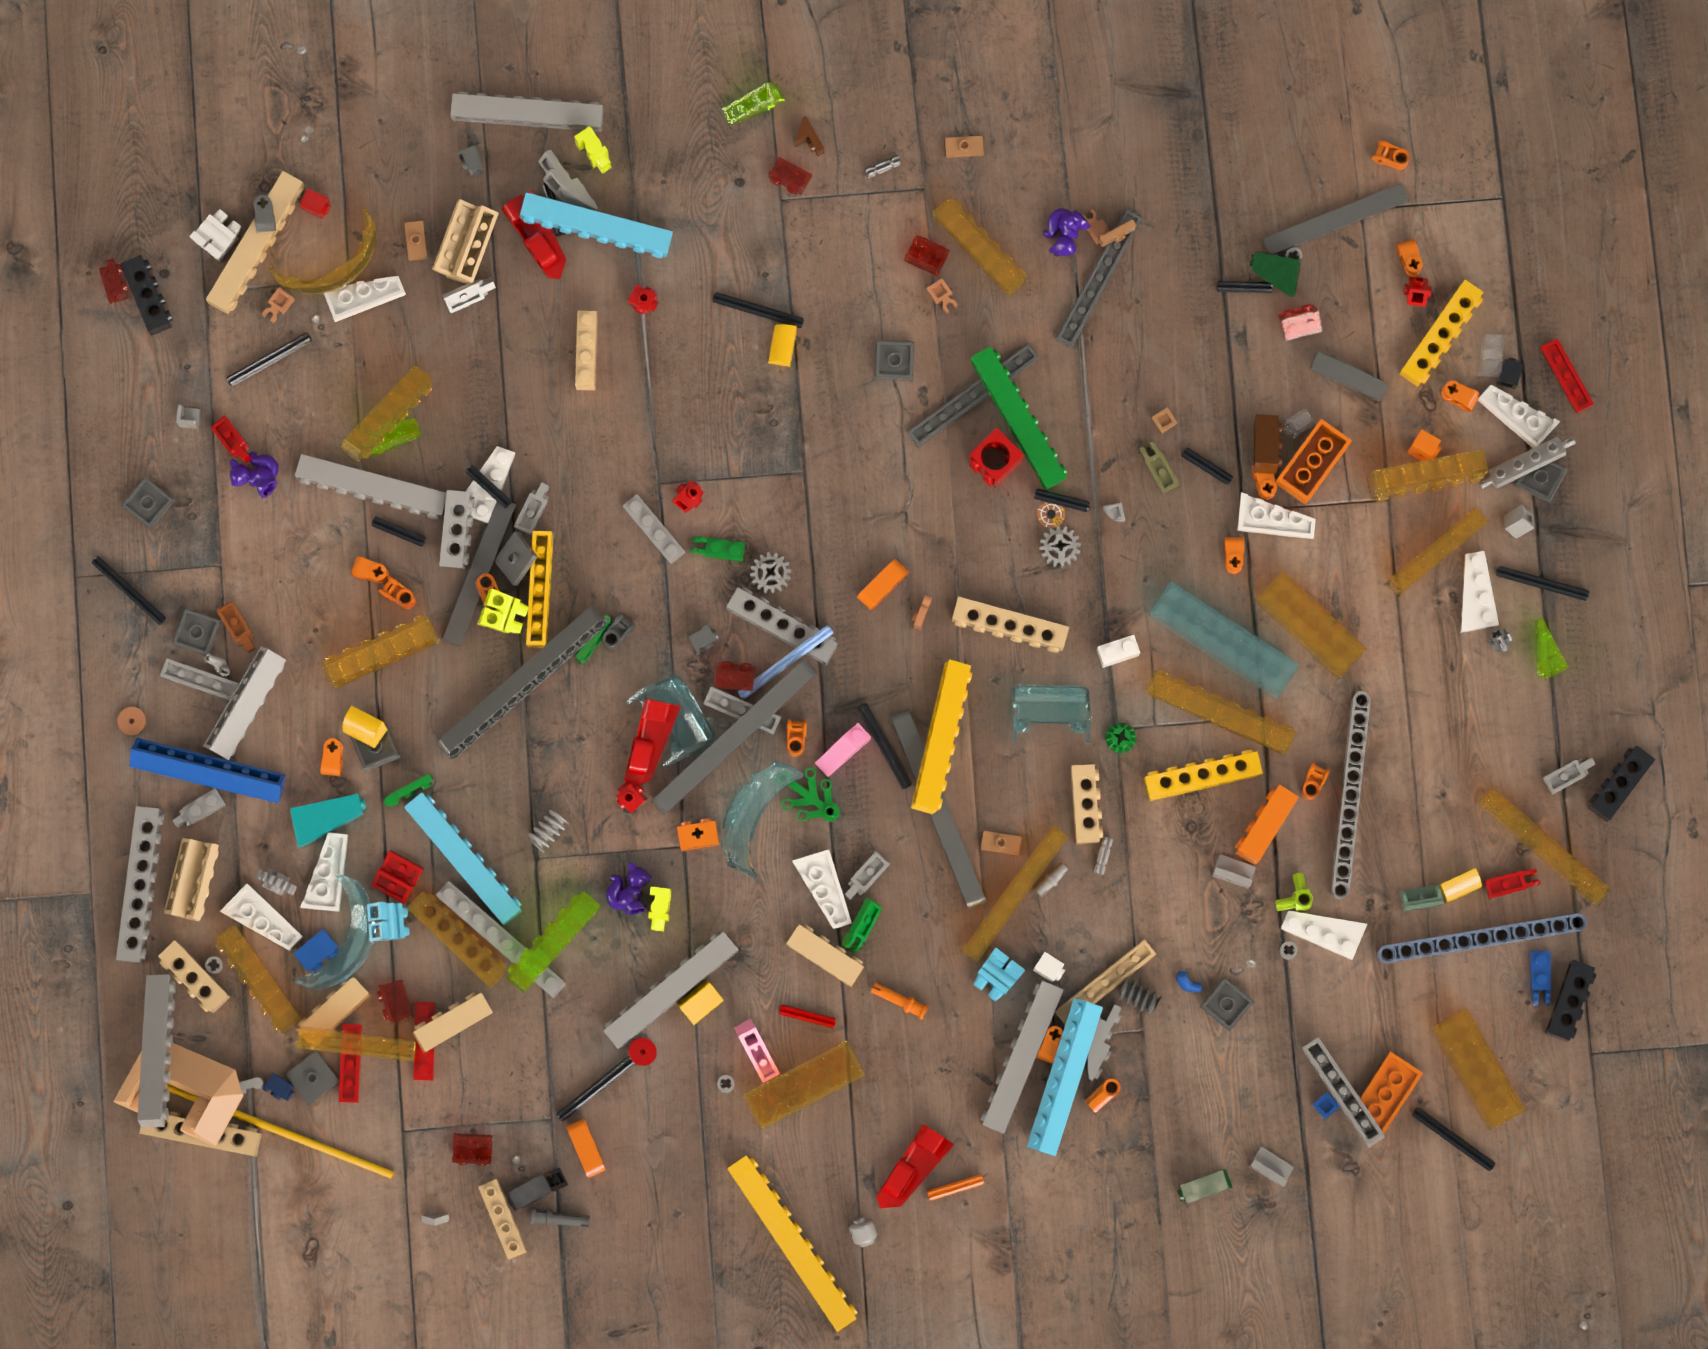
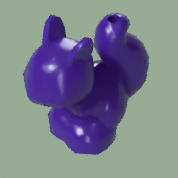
[1043,208,1091,257]
[230,451,279,499]
[606,862,652,915]

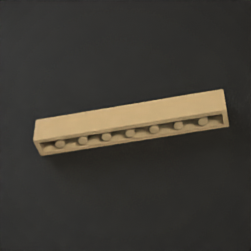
[206,171,305,314]

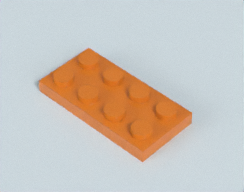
[1360,1051,1423,1133]

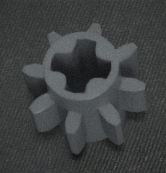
[1487,629,1513,652]

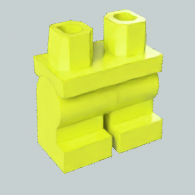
[574,126,612,174]
[477,589,529,634]
[648,887,672,932]

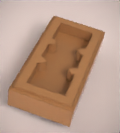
[945,136,984,158]
[1099,220,1136,247]
[404,221,428,261]
[980,831,1022,856]

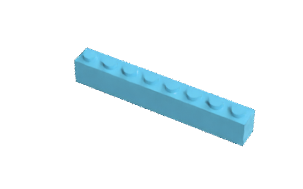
[520,193,673,258]
[404,792,522,926]
[1027,998,1103,1156]

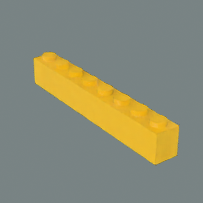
[911,659,972,814]

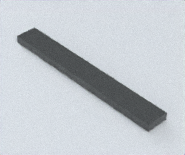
[1262,183,1409,254]
[1056,209,1143,348]
[907,343,1040,448]
[442,502,516,646]

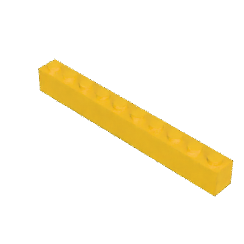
[727,1155,857,1332]

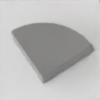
[1103,502,1126,522]
[421,1213,449,1226]

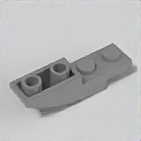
[538,150,598,211]
[1087,1005,1122,1081]

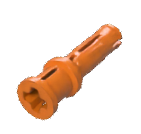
[871,982,929,1020]

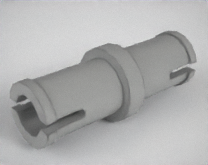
[1033,863,1069,898]

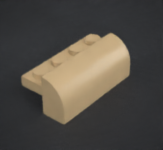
[432,199,499,284]
[164,838,219,921]

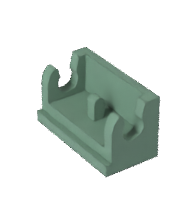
[1399,884,1444,912]

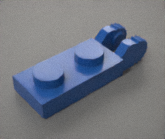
[1530,951,1551,1006]

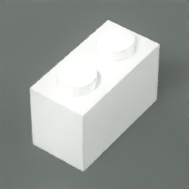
[1096,635,1140,668]
[1033,952,1065,983]

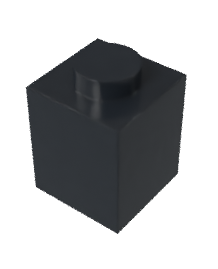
[1496,358,1524,389]

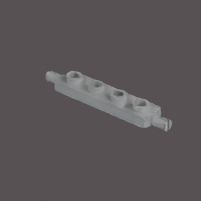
[1479,437,1576,489]

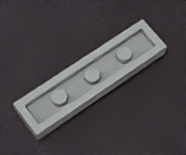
[622,494,685,565]
[160,658,239,701]
[703,687,782,735]

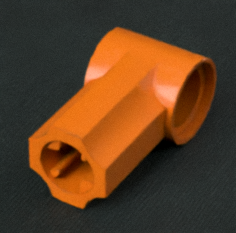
[1084,1078,1120,1113]

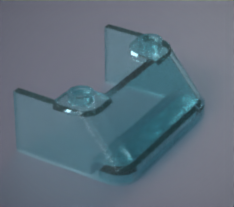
[626,676,715,767]
[1012,685,1091,743]

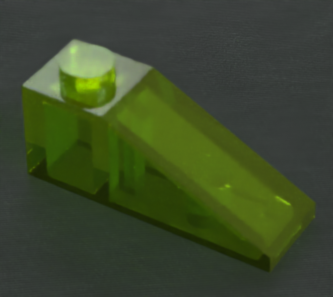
[722,82,785,125]
[358,418,422,458]
[1535,617,1569,680]

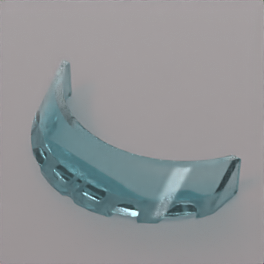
[721,762,803,879]
[293,873,376,990]

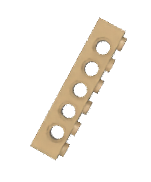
[952,597,1069,653]
[139,1112,262,1157]

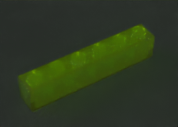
[506,891,601,994]

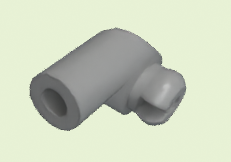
[205,653,230,677]

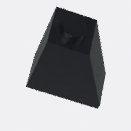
[506,1168,568,1211]

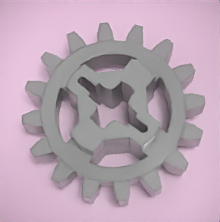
[1039,526,1081,568]
[750,552,791,594]
[255,869,297,896]

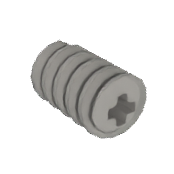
[528,810,569,853]

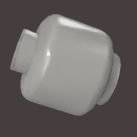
[849,1216,877,1247]

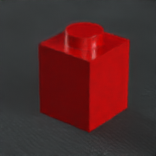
[299,189,331,219]

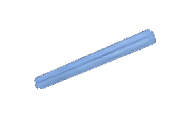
[738,625,833,699]

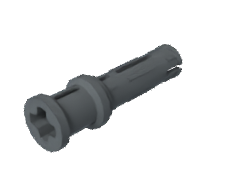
[530,1207,590,1228]

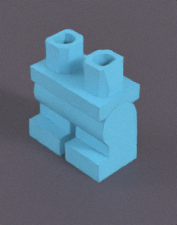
[367,902,410,942]
[973,948,1025,1002]

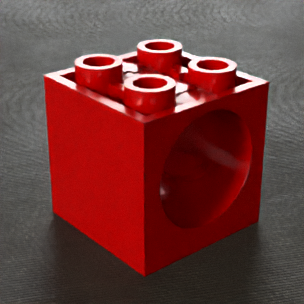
[968,428,1024,488]

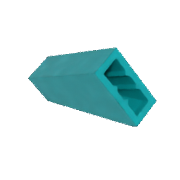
[290,794,366,848]

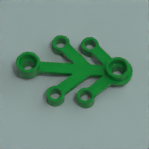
[776,767,840,822]

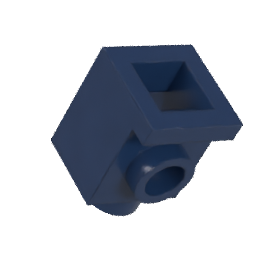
[263,1073,295,1101]

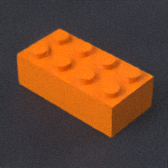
[1276,419,1352,505]
[1235,784,1299,866]

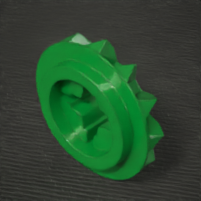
[1105,722,1136,753]

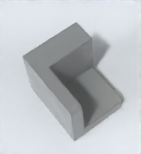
[176,405,201,429]
[1504,505,1535,538]

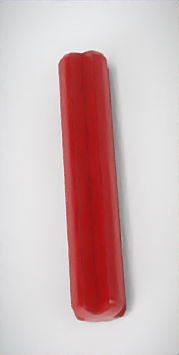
[779,1004,836,1028]

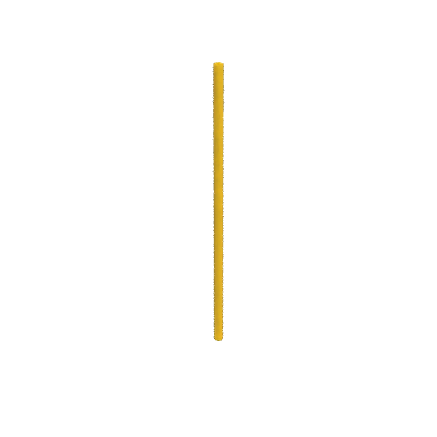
[167,1083,394,1179]

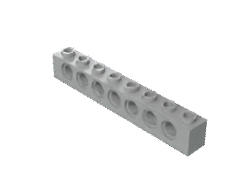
[116,806,164,964]

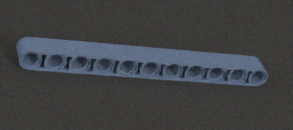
[1377,913,1587,964]

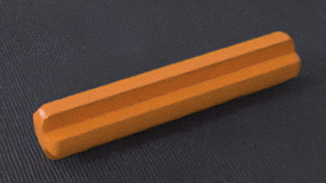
[927,1174,984,1201]

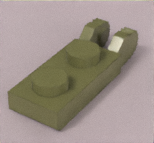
[1138,440,1180,494]

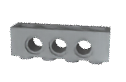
[439,490,475,569]

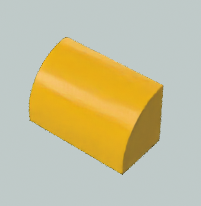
[768,324,797,367]
[342,706,387,748]
[1440,868,1482,903]
[676,979,724,1025]

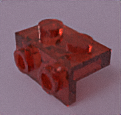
[768,157,812,196]
[904,234,950,277]
[99,258,129,304]
[1278,304,1322,341]
[715,661,756,691]
[377,979,414,1024]
[452,1133,493,1166]

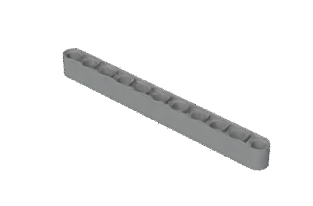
[1330,691,1371,900]

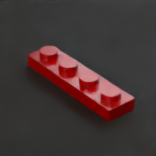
[1540,338,1594,414]
[414,1002,435,1081]
[338,1024,363,1103]

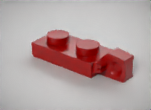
[210,415,252,463]

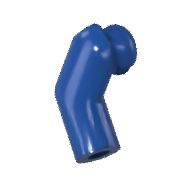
[1176,971,1202,992]

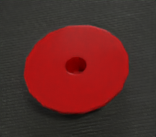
[628,1038,657,1066]

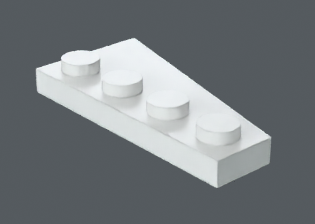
[1478,385,1560,448]
[455,446,515,524]
[1460,551,1499,633]
[792,850,852,929]
[220,884,303,951]

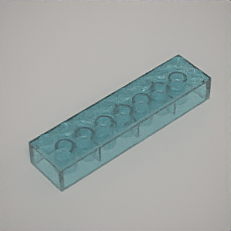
[1148,581,1300,700]

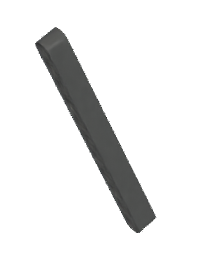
[438,606,607,759]
[651,659,818,815]
[890,709,987,910]

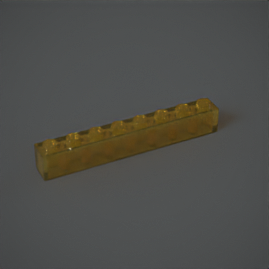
[1145,670,1296,756]
[1477,787,1611,906]
[961,826,1068,963]

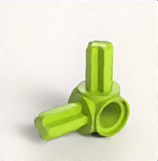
[1275,872,1313,911]

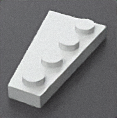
[322,276,406,322]
[1237,492,1316,539]
[300,833,348,912]
[1280,911,1367,960]

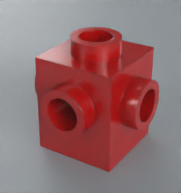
[1403,276,1431,307]
[628,284,659,315]
[671,480,705,513]
[616,781,648,813]

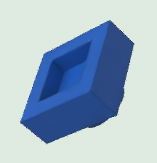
[1312,1092,1340,1120]

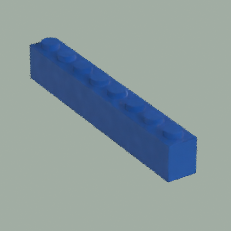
[129,738,286,803]

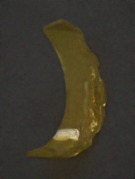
[268,208,376,294]

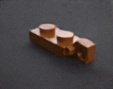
[216,601,255,653]

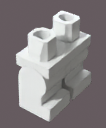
[189,209,242,262]

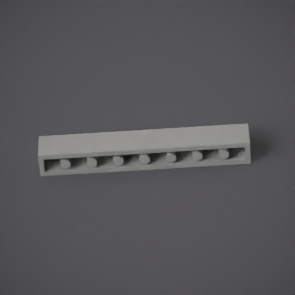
[450,92,604,132]
[295,454,446,520]
[436,881,566,998]
[603,931,739,1049]
[137,974,176,1128]
[980,981,1063,1134]

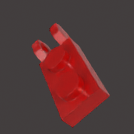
[1484,868,1540,899]

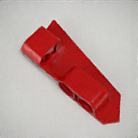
[501,190,566,279]
[624,698,681,785]
[876,1124,954,1209]

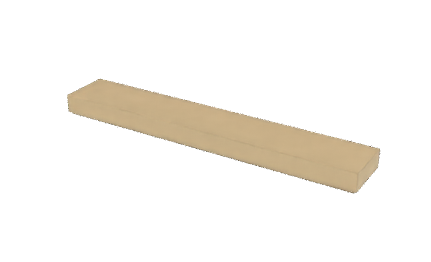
[1054,939,1156,1025]

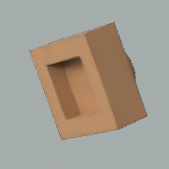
[1151,407,1177,434]

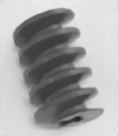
[1119,977,1162,1016]

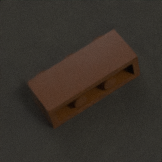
[1254,414,1282,474]

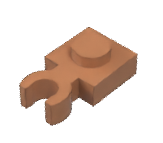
[1082,209,1110,246]
[926,278,957,314]
[262,288,295,323]
[912,595,932,630]

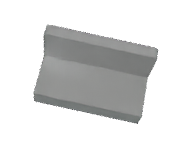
[1212,854,1256,889]
[1249,1147,1294,1187]

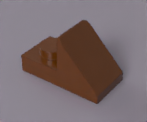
[795,116,824,156]

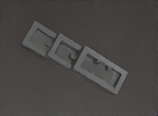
[1309,352,1388,402]

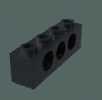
[120,255,173,336]
[1588,746,1656,822]
[1545,960,1596,1042]

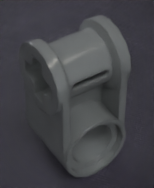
[254,194,276,233]
[603,613,636,650]

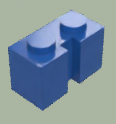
[293,929,340,973]

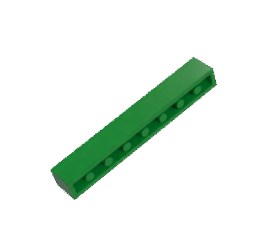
[969,346,1068,491]

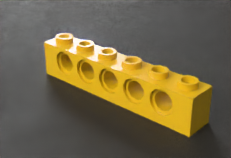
[1399,280,1484,387]
[526,531,553,648]
[1144,749,1263,801]

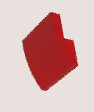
[370,850,424,904]

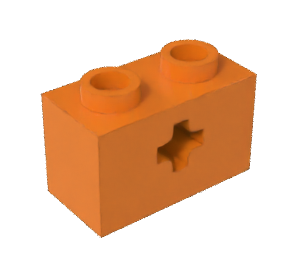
[1407,429,1442,464]
[677,818,719,852]

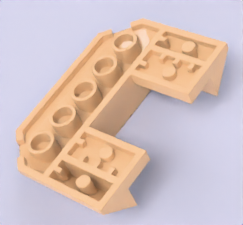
[114,1043,243,1146]

